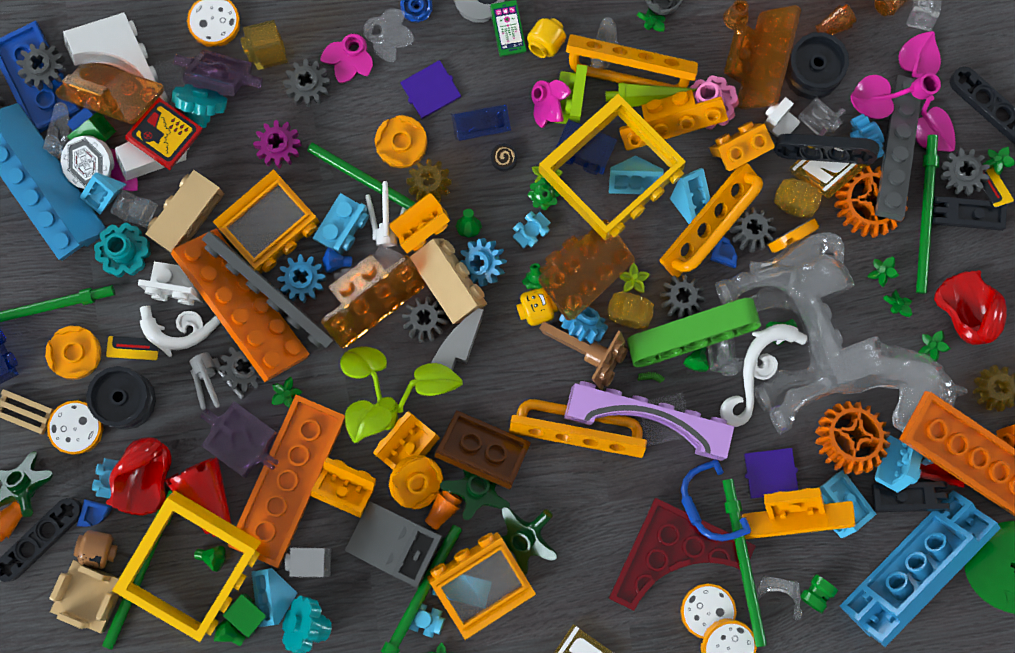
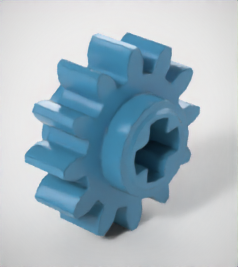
[850,114,884,159]
[459,238,507,286]
[277,254,327,303]
[559,303,608,343]

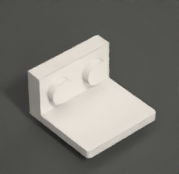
[138,261,203,305]

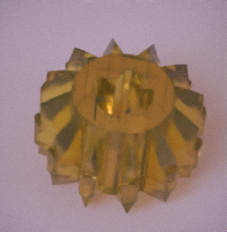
[406,158,452,202]
[774,178,822,219]
[607,291,654,330]
[973,365,1015,412]

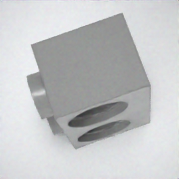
[285,548,331,577]

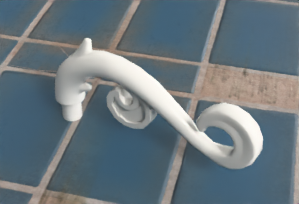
[140,306,221,357]
[720,324,807,427]

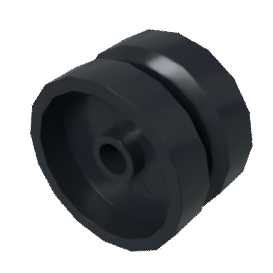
[784,32,849,99]
[86,366,156,430]

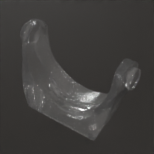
[590,17,617,69]
[43,102,70,158]
[747,575,802,621]

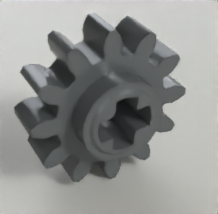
[16,42,67,91]
[283,59,331,107]
[940,148,990,196]
[219,347,263,393]

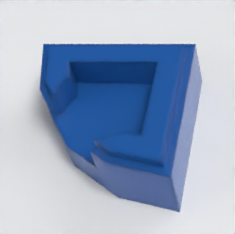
[67,104,97,131]
[710,236,738,269]
[77,499,113,527]

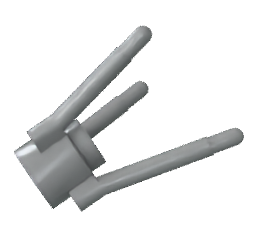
[189,352,244,410]

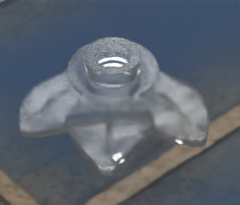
[363,8,415,62]

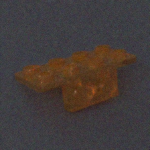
[724,5,801,110]
[55,63,165,124]
[539,219,635,321]
[321,254,426,348]

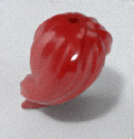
[934,270,1006,345]
[106,437,172,515]

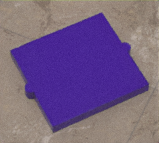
[400,60,461,119]
[744,448,798,499]

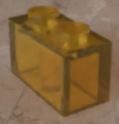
[241,20,288,70]

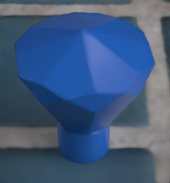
[322,247,352,273]

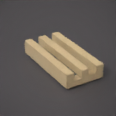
[0,389,54,435]

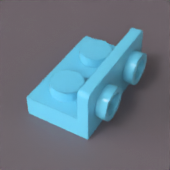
[313,193,369,255]
[818,470,876,538]

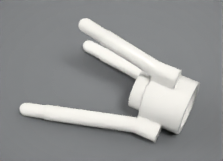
[365,181,407,247]

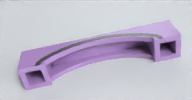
[564,381,734,461]

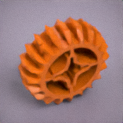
[834,165,908,238]
[815,401,891,475]

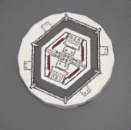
[61,135,114,189]

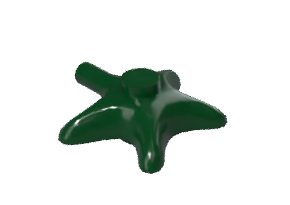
[0,451,53,517]
[440,470,510,520]
[501,507,557,575]

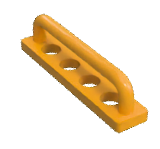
[566,34,698,88]
[660,163,763,278]
[509,399,647,458]

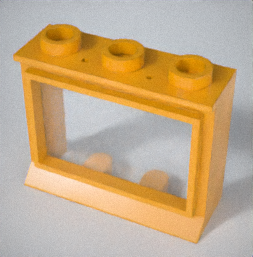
[213,169,320,274]
[427,532,536,640]

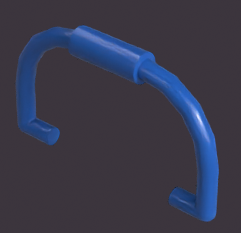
[681,459,751,541]

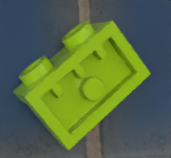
[555,64,588,126]

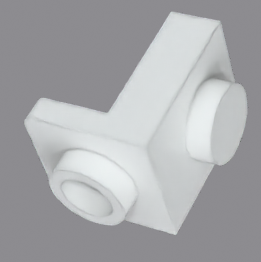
[765,97,800,137]

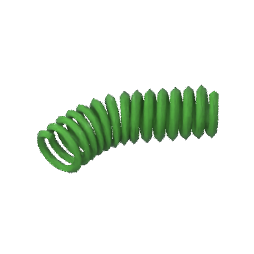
[637,372,665,383]

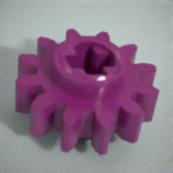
[253,120,302,169]

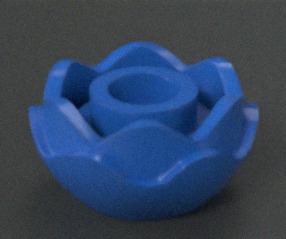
[400,0,432,22]

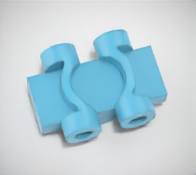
[513,211,551,249]
[92,458,119,498]
[409,603,446,638]

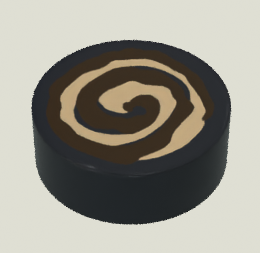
[491,143,517,171]

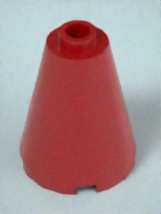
[165,457,231,537]

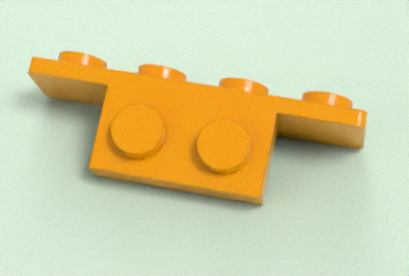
[619,90,728,151]
[742,488,856,539]

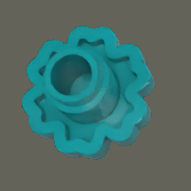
[171,84,227,128]
[94,223,151,278]
[282,596,332,653]

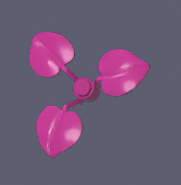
[851,31,955,152]

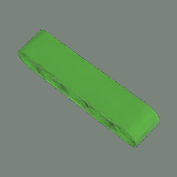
[627,298,761,367]

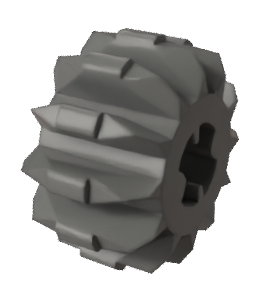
[729,206,776,253]
[659,274,706,320]
[402,296,448,343]

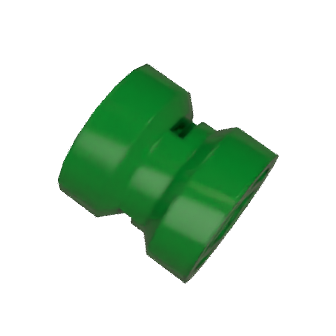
[799,574,838,613]

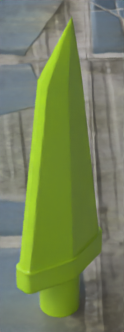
[606,83,697,107]

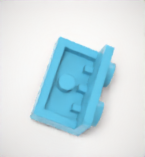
[875,435,924,493]

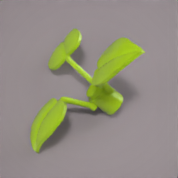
[340,346,463,443]

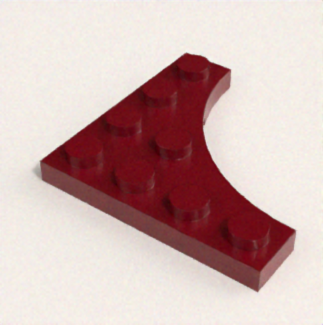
[608,498,756,611]

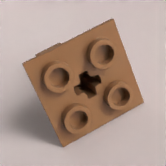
[539,322,628,390]

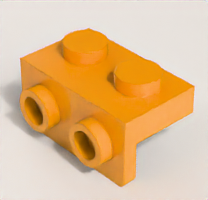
[709,121,775,171]
[389,193,450,253]
[373,411,440,470]
[310,457,376,518]

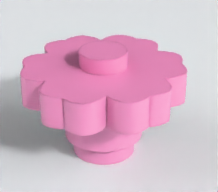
[689,76,739,130]

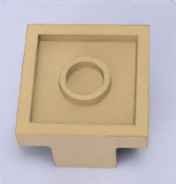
[49,560,120,633]

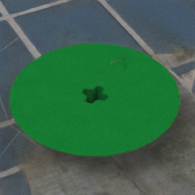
[965,521,1015,614]

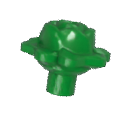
[528,177,560,210]
[522,263,555,290]

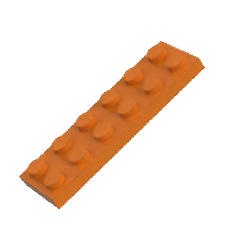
[171,228,310,382]
[899,391,1015,516]
[228,395,345,568]

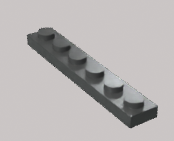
[875,75,921,221]
[202,231,335,348]

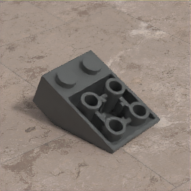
[345,501,443,587]

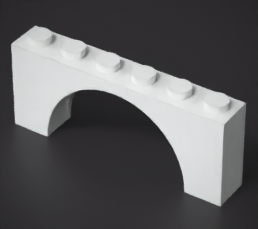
[63,13,189,181]

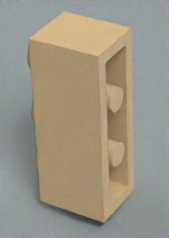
[146,170,224,253]
[409,238,487,324]

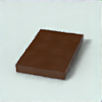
[434,410,531,489]

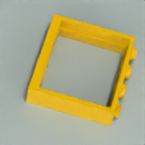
[539,94,686,240]
[112,490,261,642]

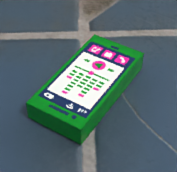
[490,0,526,57]

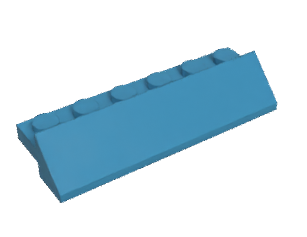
[0,103,107,261]
[840,490,1000,647]

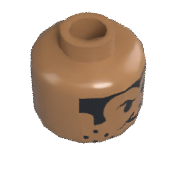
[74,530,118,569]

